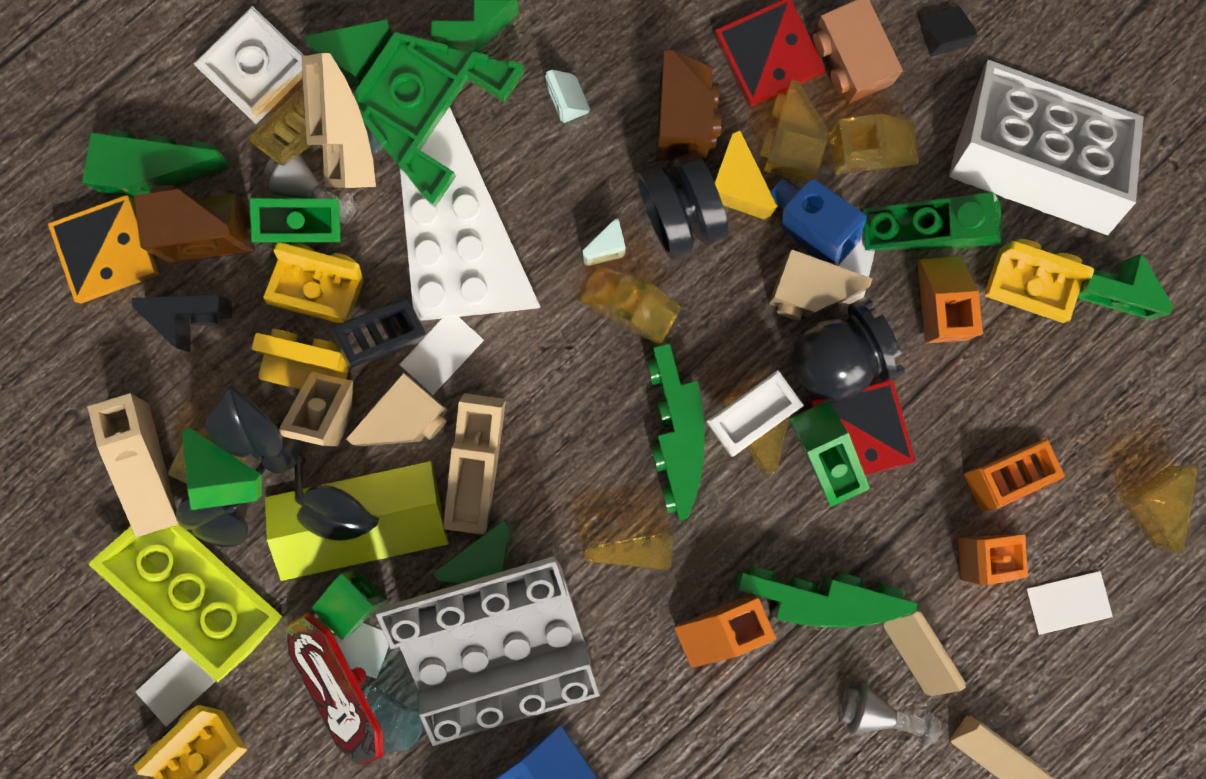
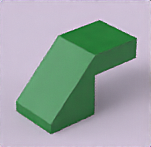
[431,0,519,53]

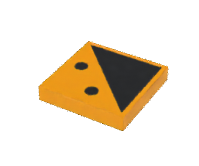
[48,195,160,304]

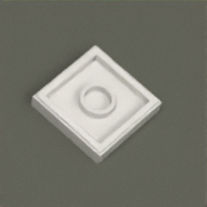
[193,6,304,124]

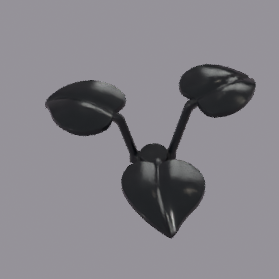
[176,385,380,547]

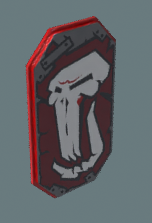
[286,612,383,765]

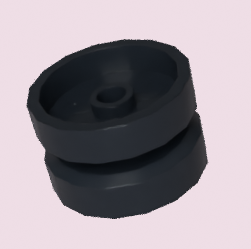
[636,149,729,260]

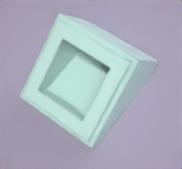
[545,70,590,123]
[582,218,626,266]

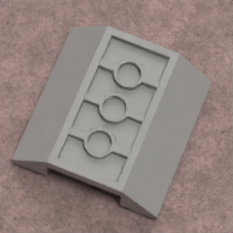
[376,556,600,746]

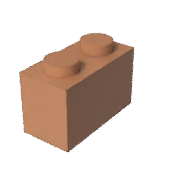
[813,0,903,104]

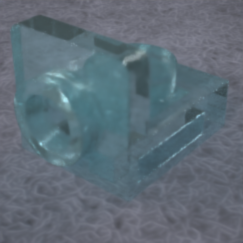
[363,686,422,752]

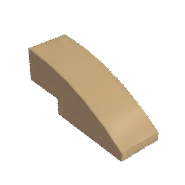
[301,53,376,188]
[443,393,506,535]

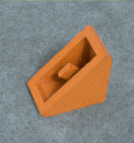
[958,535,1028,585]

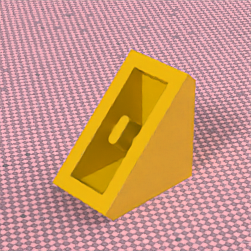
[715,131,777,219]

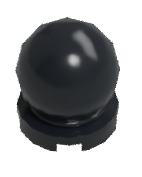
[792,297,905,402]

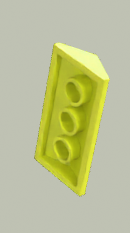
[265,461,449,581]
[89,524,282,683]

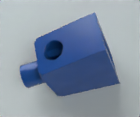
[771,178,867,266]

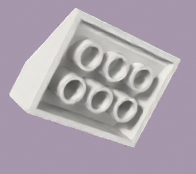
[949,60,1144,235]

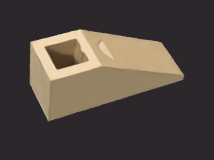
[87,393,179,537]

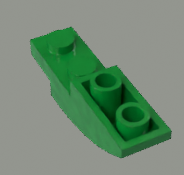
[646,344,705,520]
[734,565,918,627]

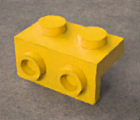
[984,239,1094,323]
[263,242,364,323]
[251,329,349,389]
[134,705,248,779]

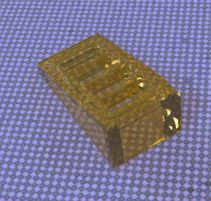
[249,86,311,166]
[584,533,674,570]

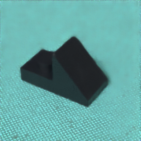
[132,295,232,352]

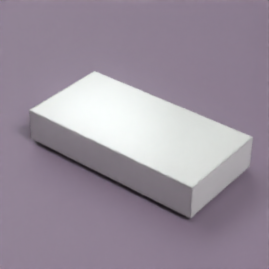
[706,370,804,457]

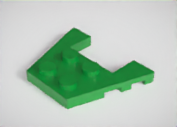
[353,32,525,208]

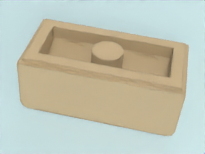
[883,610,966,696]
[950,715,1053,779]

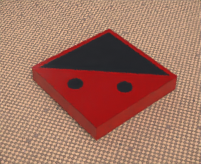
[714,0,826,108]
[809,380,916,475]

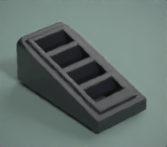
[329,297,427,369]

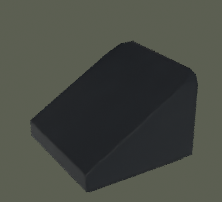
[919,6,978,57]

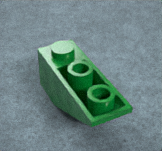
[82,130,230,198]
[863,192,1003,251]

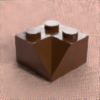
[656,50,722,162]
[134,185,255,264]

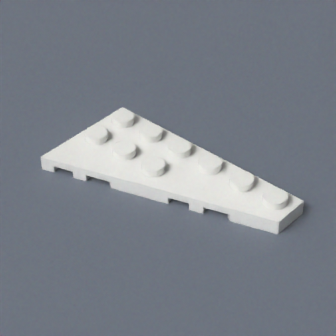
[400,107,541,321]

